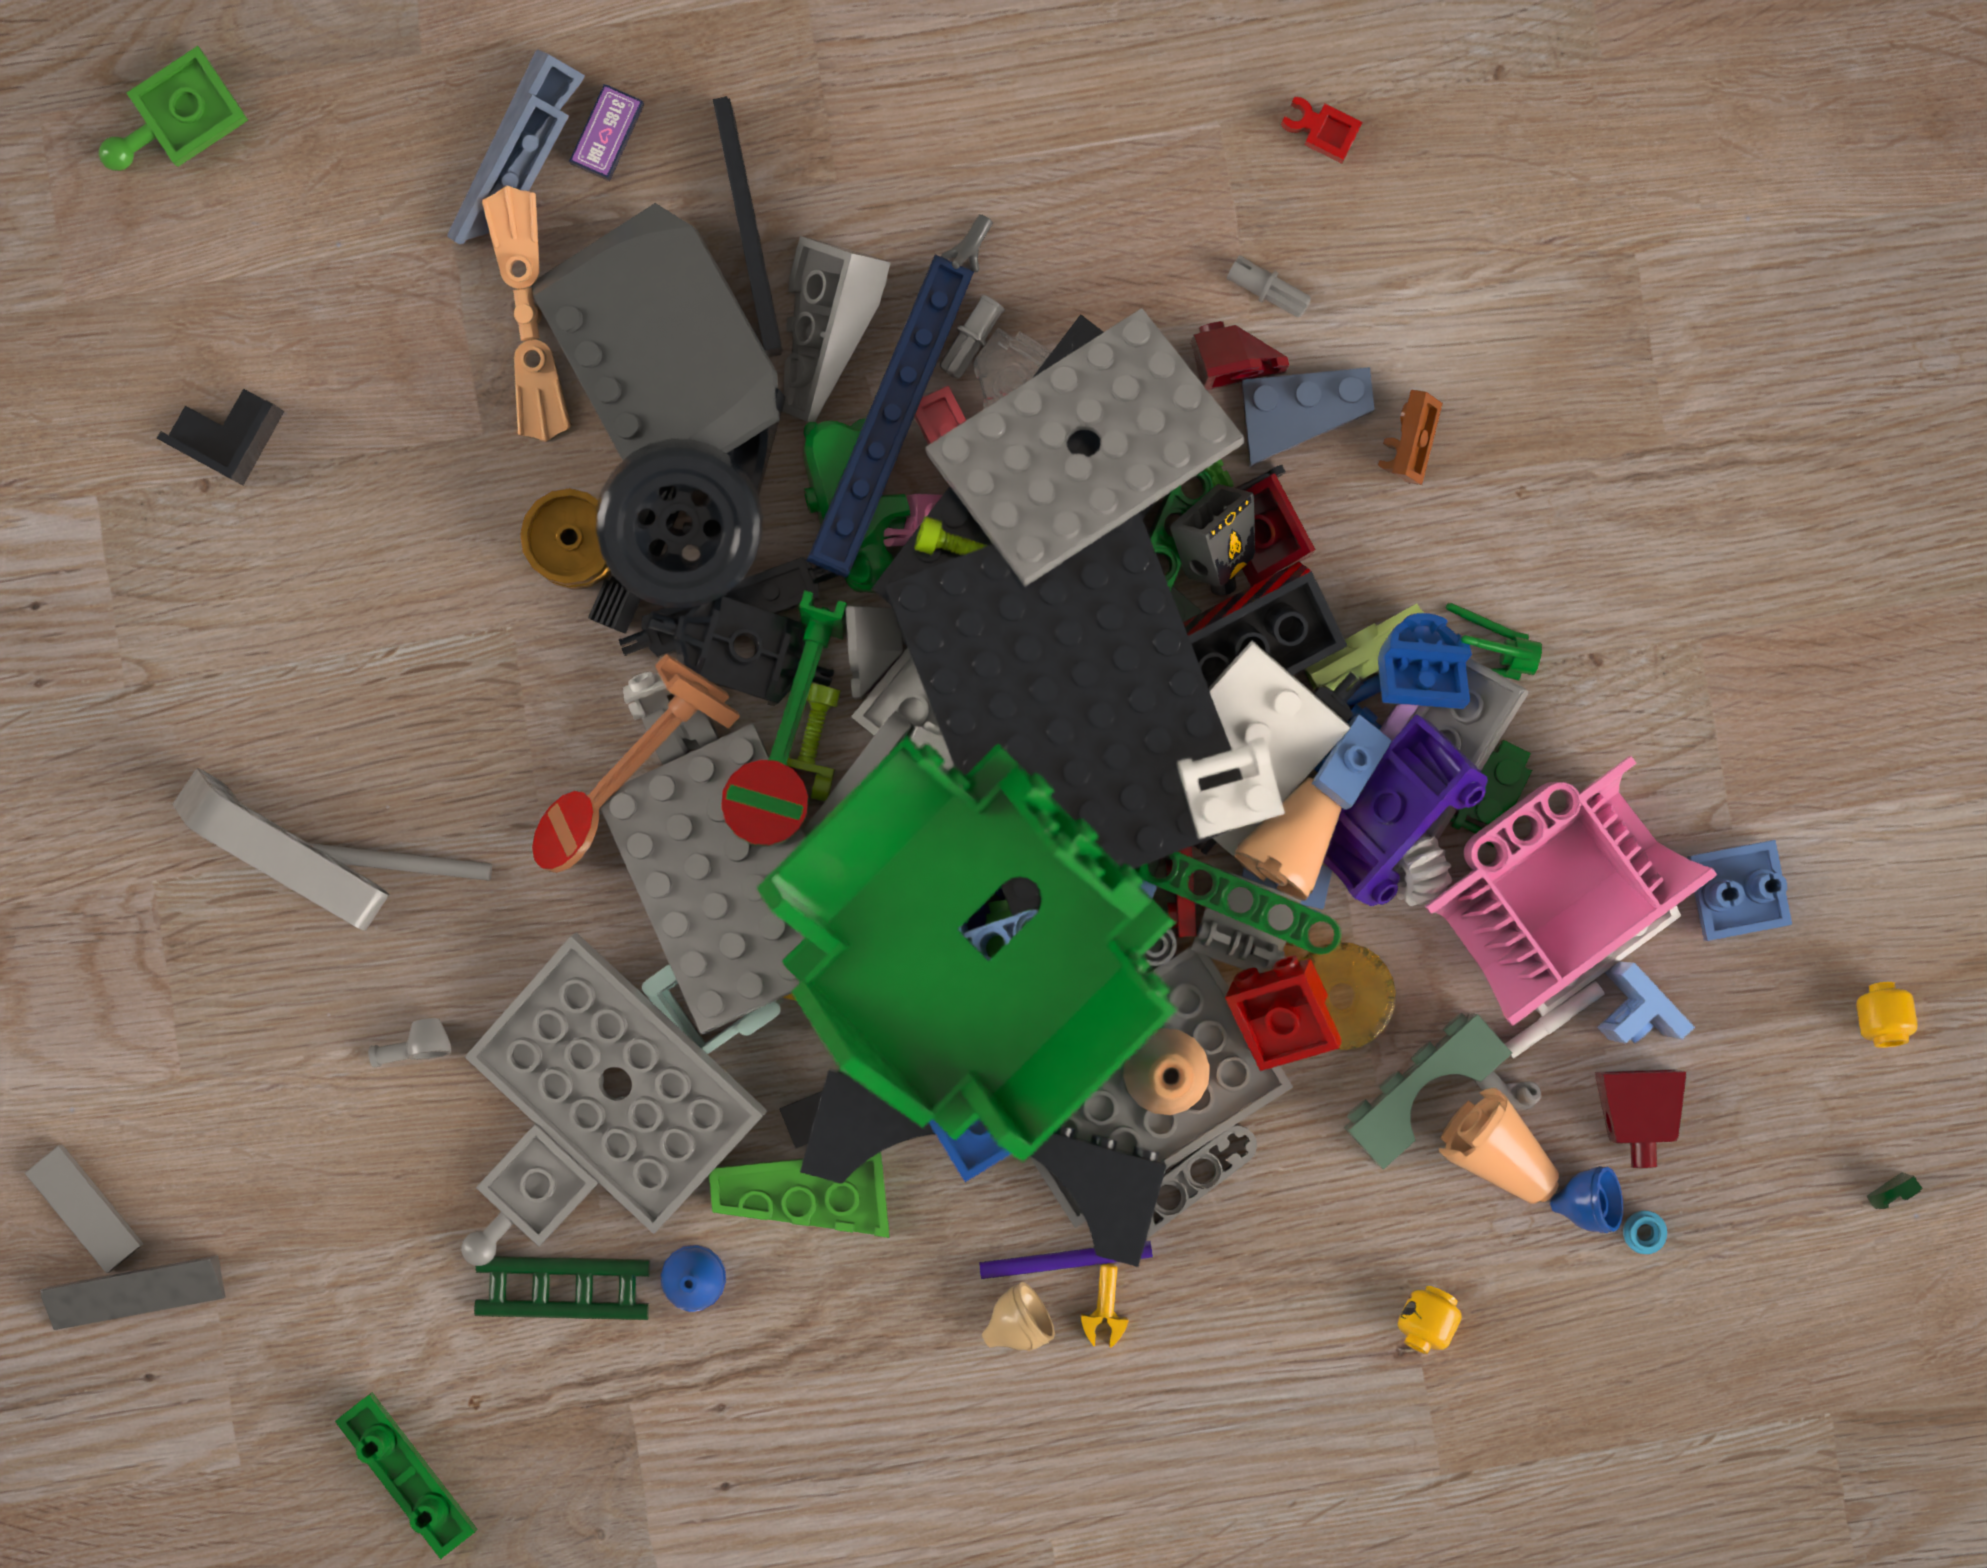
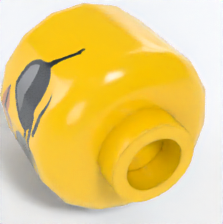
[1398,1286,1462,1354]

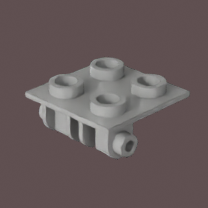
[1190,869,1301,973]

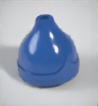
[1550,1166,1623,1233]
[661,1245,726,1312]

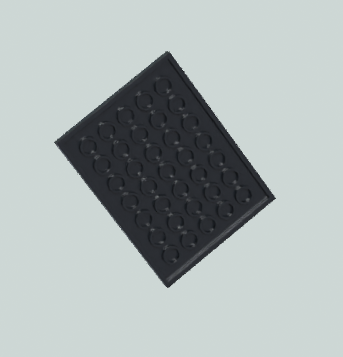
[884,512,1243,916]

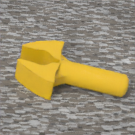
[1081,1263,1128,1348]

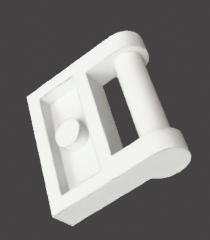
[1177,737,1285,838]

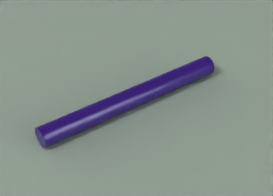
[979,1241,1153,1280]

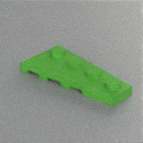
[709,1152,890,1238]

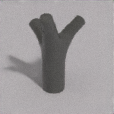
[941,214,993,273]

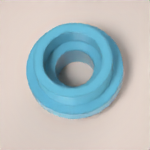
[1623,1210,1667,1254]

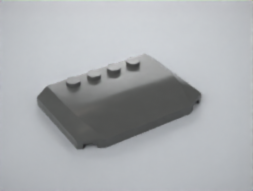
[531,203,779,495]

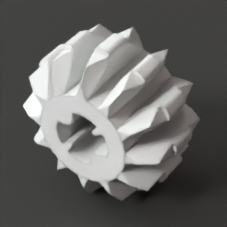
[1393,832,1452,906]

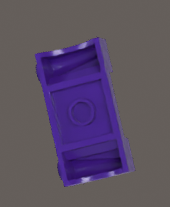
[1323,714,1488,906]

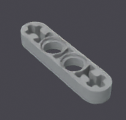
[803,711,913,837]
[1146,1124,1257,1240]

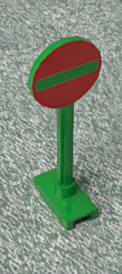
[721,591,847,847]

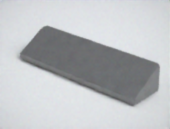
[40,1255,226,1330]

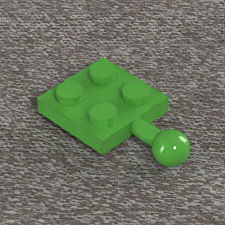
[99,46,248,171]

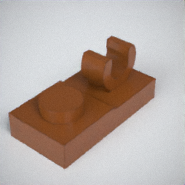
[1378,390,1443,485]

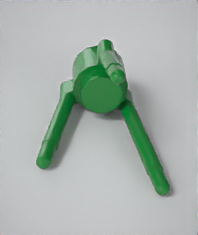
[1446,603,1542,681]

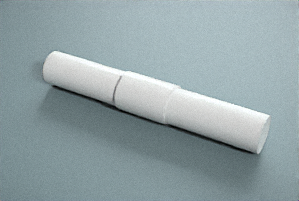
[1505,980,1605,1059]

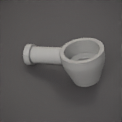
[368,1018,451,1067]

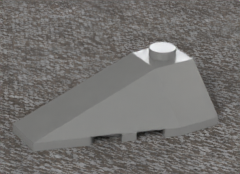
[782,236,891,422]

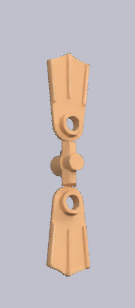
[482,185,571,442]

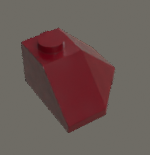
[1191,321,1289,390]

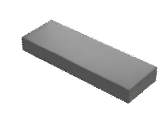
[25,1144,144,1273]

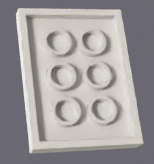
[1208,641,1351,856]

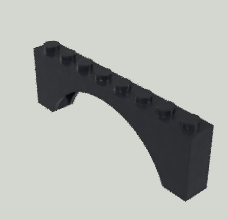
[800,1068,1167,1268]

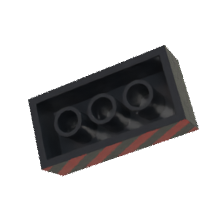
[1183,561,1347,688]

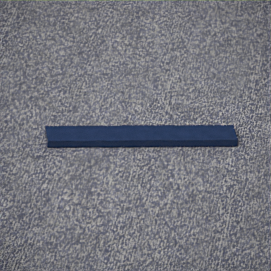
[806,254,974,578]

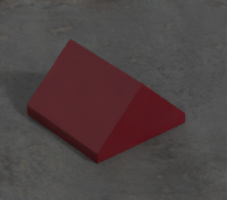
[1242,474,1316,586]

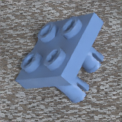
[1687,840,1792,941]

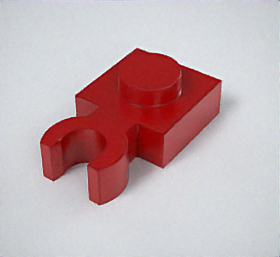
[1281,97,1363,164]

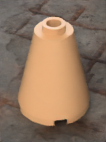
[1234,777,1342,901]
[1439,1088,1559,1204]

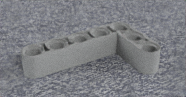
[172,768,389,931]

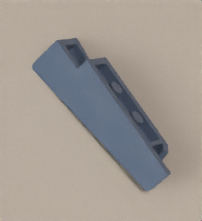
[447,50,585,244]

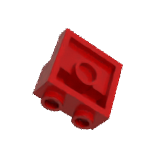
[1225,955,1342,1071]

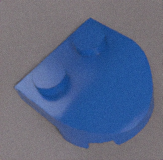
[1378,613,1472,709]

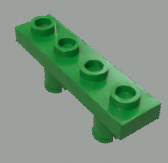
[335,1392,478,1560]

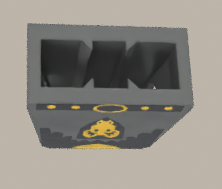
[1170,484,1255,595]

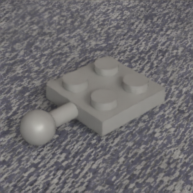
[461,1124,599,1266]

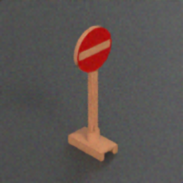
[532,653,740,873]

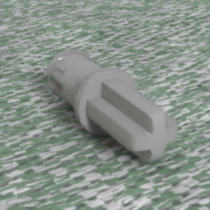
[1226,255,1311,317]
[940,295,1005,379]

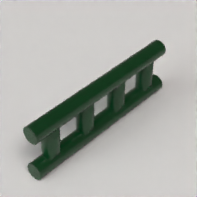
[474,1256,650,1320]

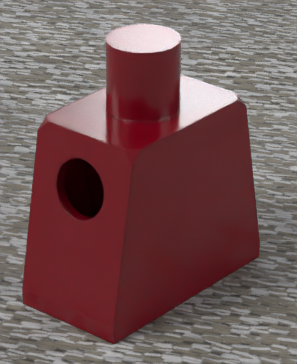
[1595,1069,1686,1168]

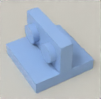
[1597,961,1695,1044]

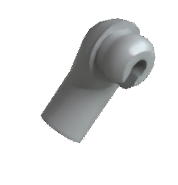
[1474,1071,1541,1110]

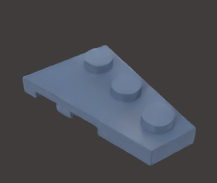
[1241,367,1374,467]

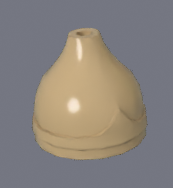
[982,1282,1055,1351]

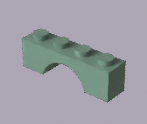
[1344,1013,1512,1170]

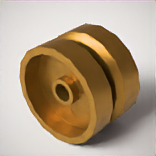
[520,488,611,590]

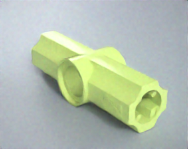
[1304,603,1424,691]

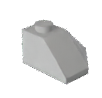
[846,606,906,700]

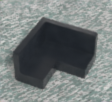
[157,388,285,486]

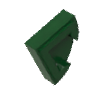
[1866,1172,1923,1209]

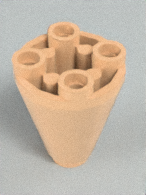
[1123,1028,1210,1115]

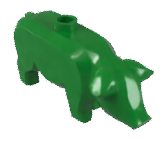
[803,418,911,594]

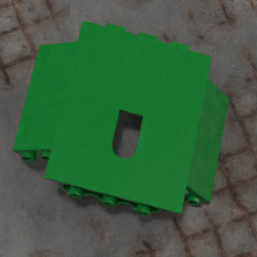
[756,736,1177,1162]

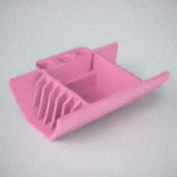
[1424,756,1717,1026]

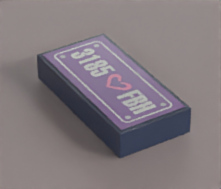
[569,84,645,182]

